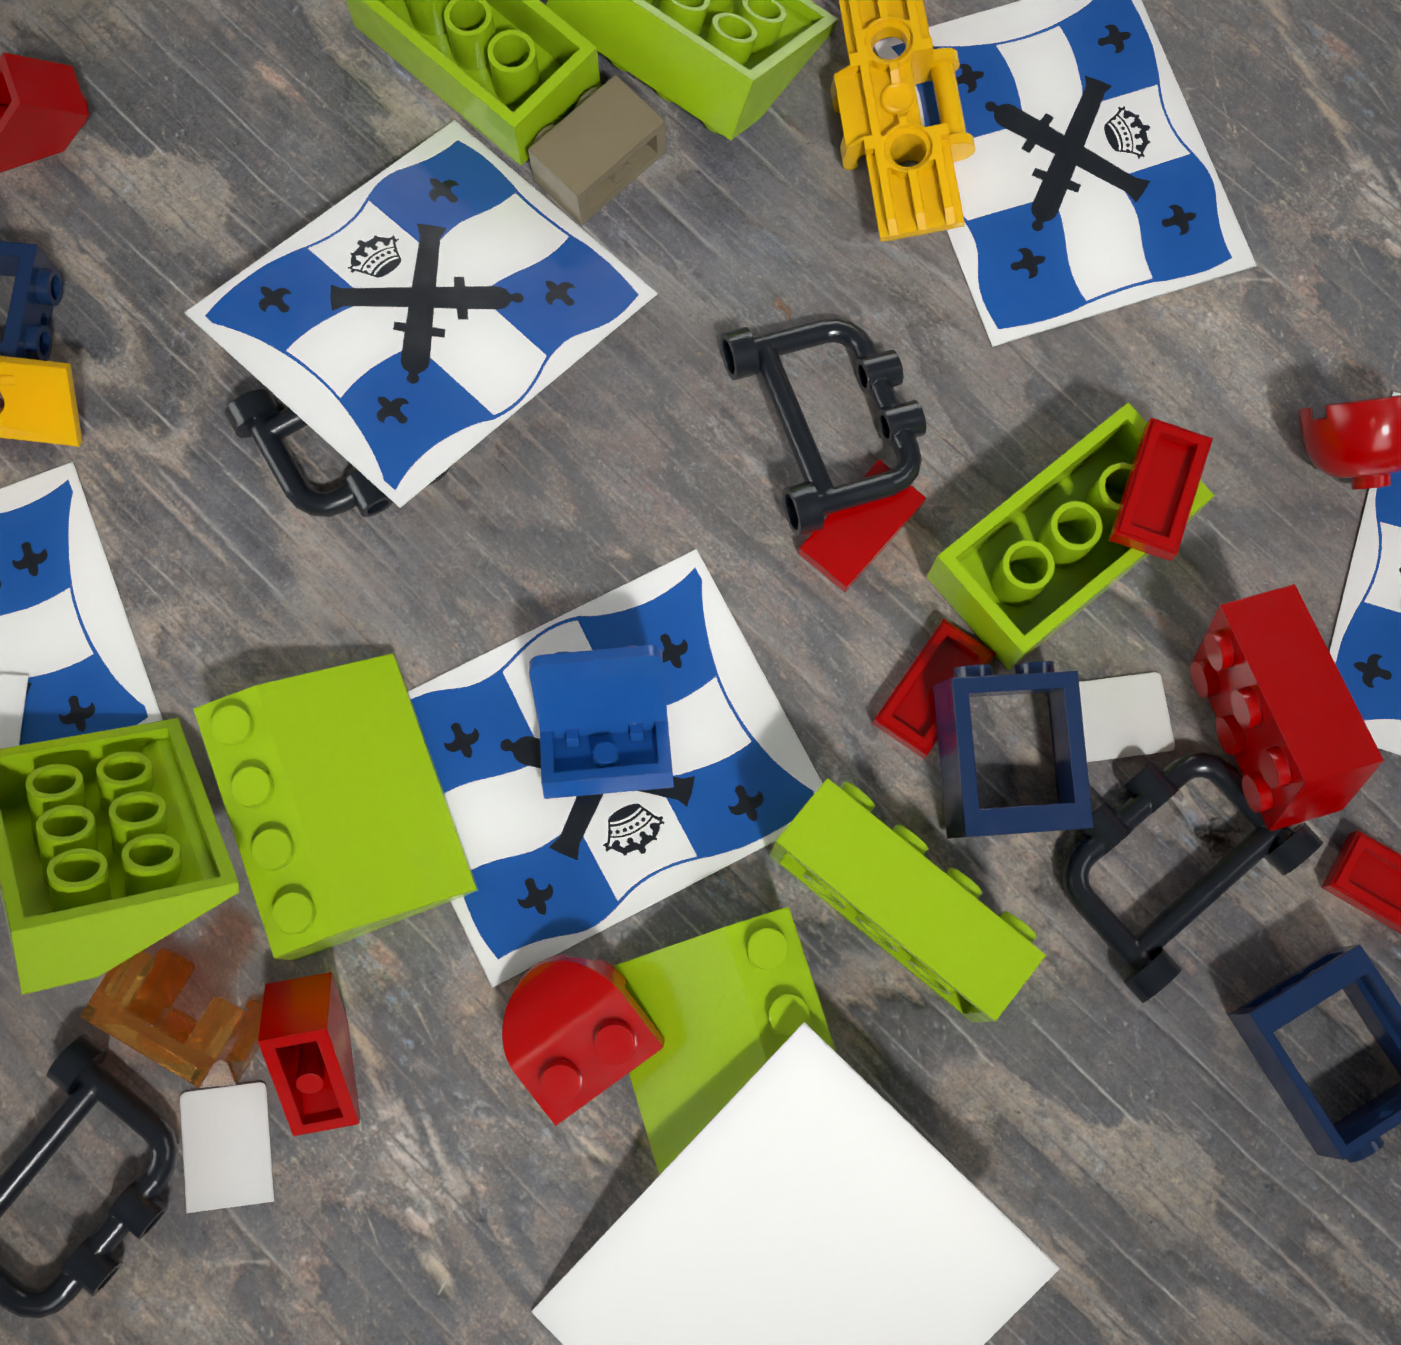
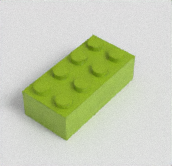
[346,0,601,166]
[926,402,1215,671]
[769,778,1046,1023]

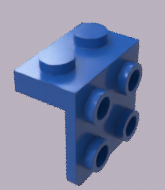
[529,645,674,799]

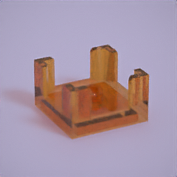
[79,948,263,1088]

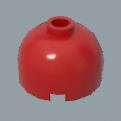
[1298,395,1401,490]

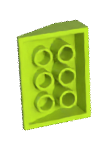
[546,0,839,141]
[193,653,479,961]
[0,718,239,995]
[613,907,836,1176]

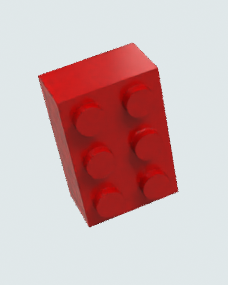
[1190,584,1384,832]

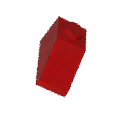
[0,52,89,173]
[258,972,360,1136]

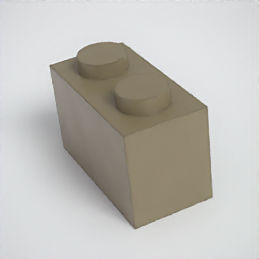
[528,74,666,226]

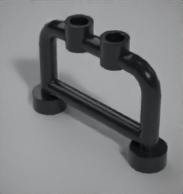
[720,318,926,536]
[225,389,449,517]
[1062,752,1323,1003]
[0,1034,179,1318]

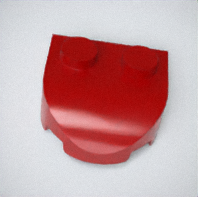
[502,954,665,1126]

